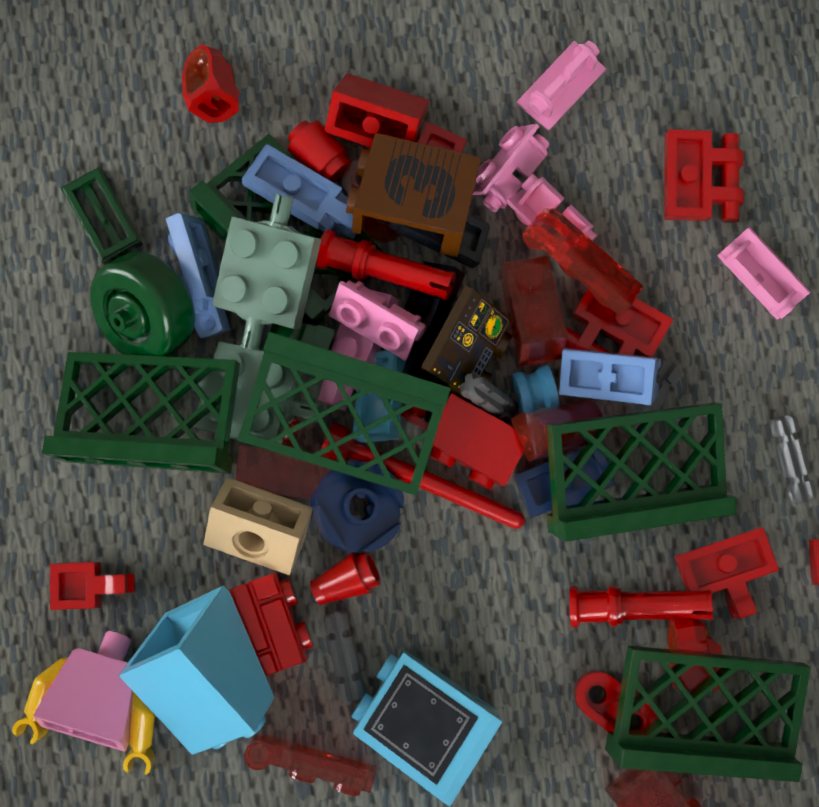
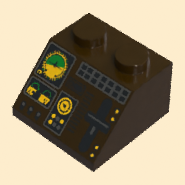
[420,285,513,402]

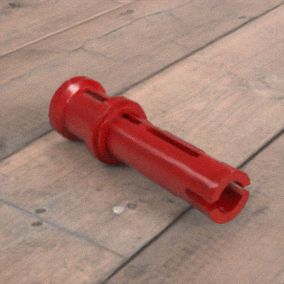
[316,229,456,301]
[569,586,713,627]

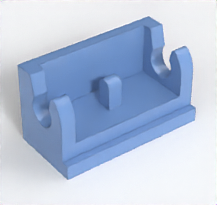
[559,348,661,405]

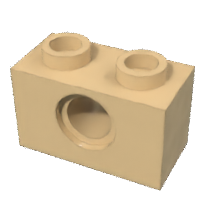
[203,477,313,576]

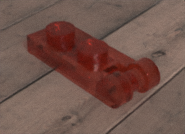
[523,208,643,316]
[244,734,377,796]

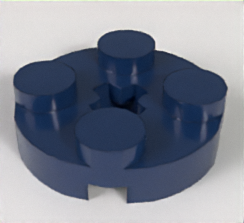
[310,461,404,552]

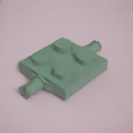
[212,194,321,351]
[178,341,324,444]

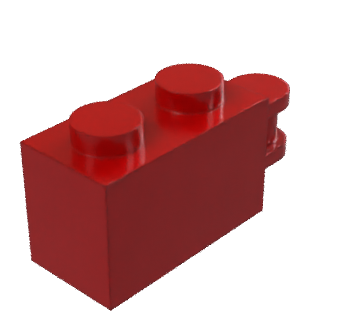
[400,393,531,490]

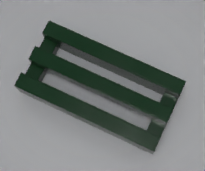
[61,167,143,265]

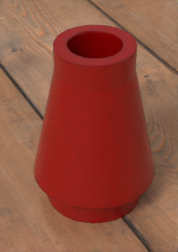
[310,552,381,606]

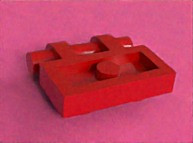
[664,130,744,223]
[557,275,674,357]

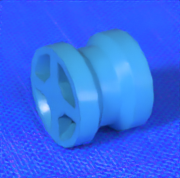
[512,364,559,417]

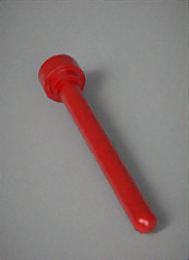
[321,421,525,529]

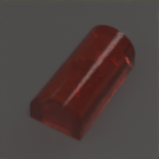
[511,399,603,462]

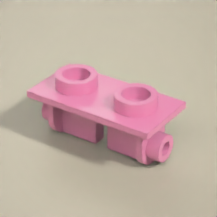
[516,41,607,131]
[473,123,550,212]
[506,174,597,264]
[717,227,811,320]
[329,280,427,361]

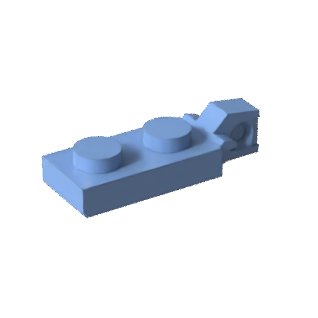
[242,145,357,239]
[166,213,231,339]

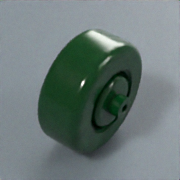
[90,252,195,357]

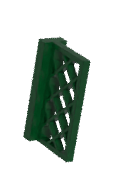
[189,133,383,326]
[237,332,451,496]
[42,352,240,474]
[546,402,737,542]
[605,645,811,782]

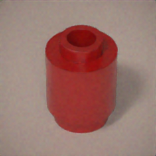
[287,120,352,183]

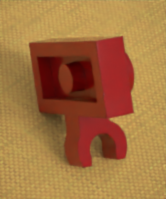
[674,527,780,619]

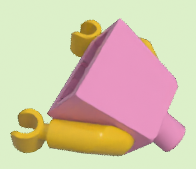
[12,631,155,775]

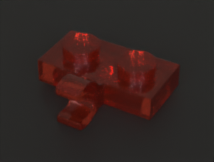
[235,419,330,499]

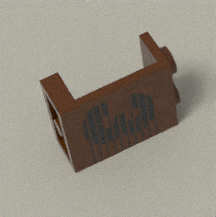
[346,133,481,257]

